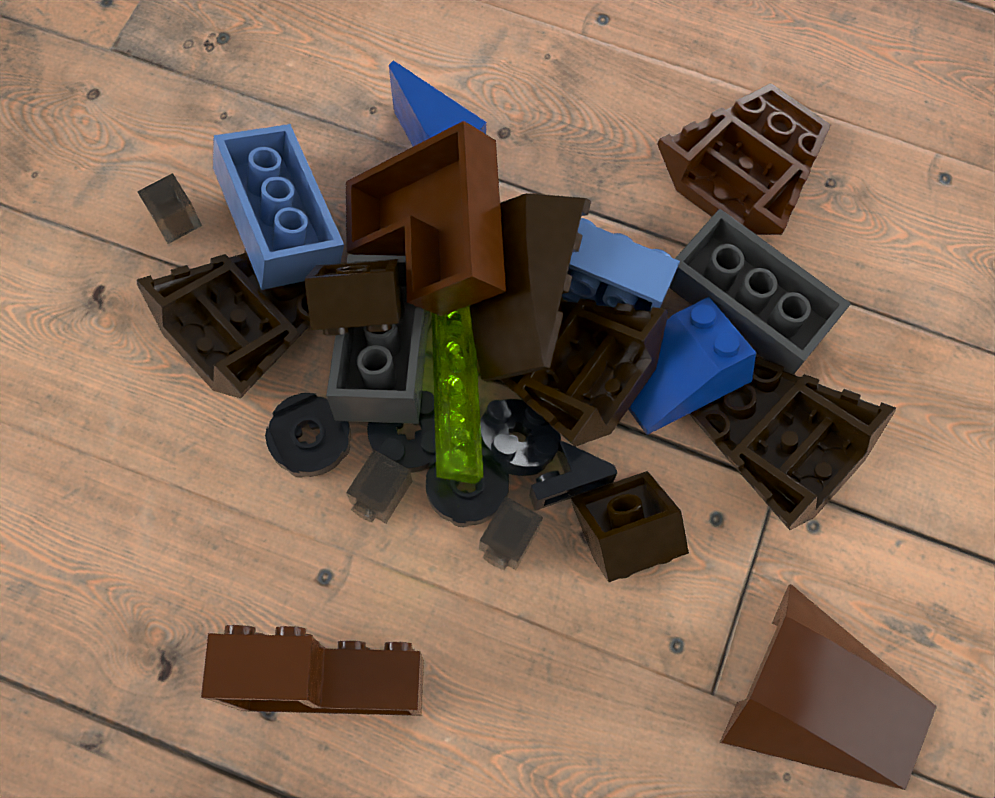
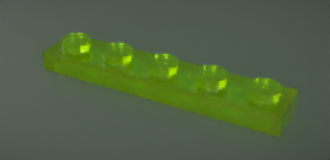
[431,306,483,484]

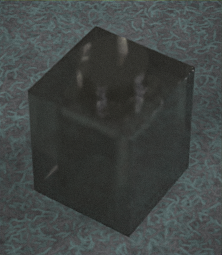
[137,173,202,244]
[346,450,413,523]
[479,496,543,570]

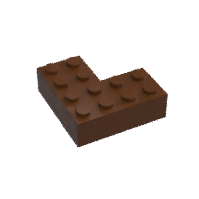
[346,121,506,316]
[201,625,424,716]

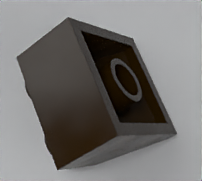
[305,259,401,336]
[571,471,689,582]

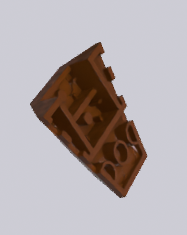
[657,83,831,235]
[720,584,937,790]

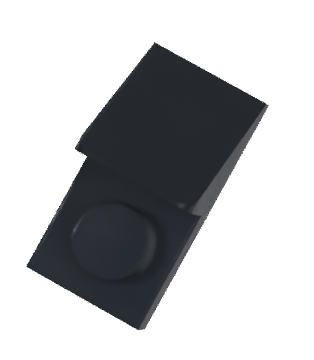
[529,441,618,511]

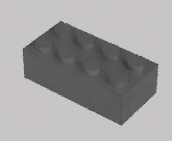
[670,209,851,375]
[326,255,430,424]

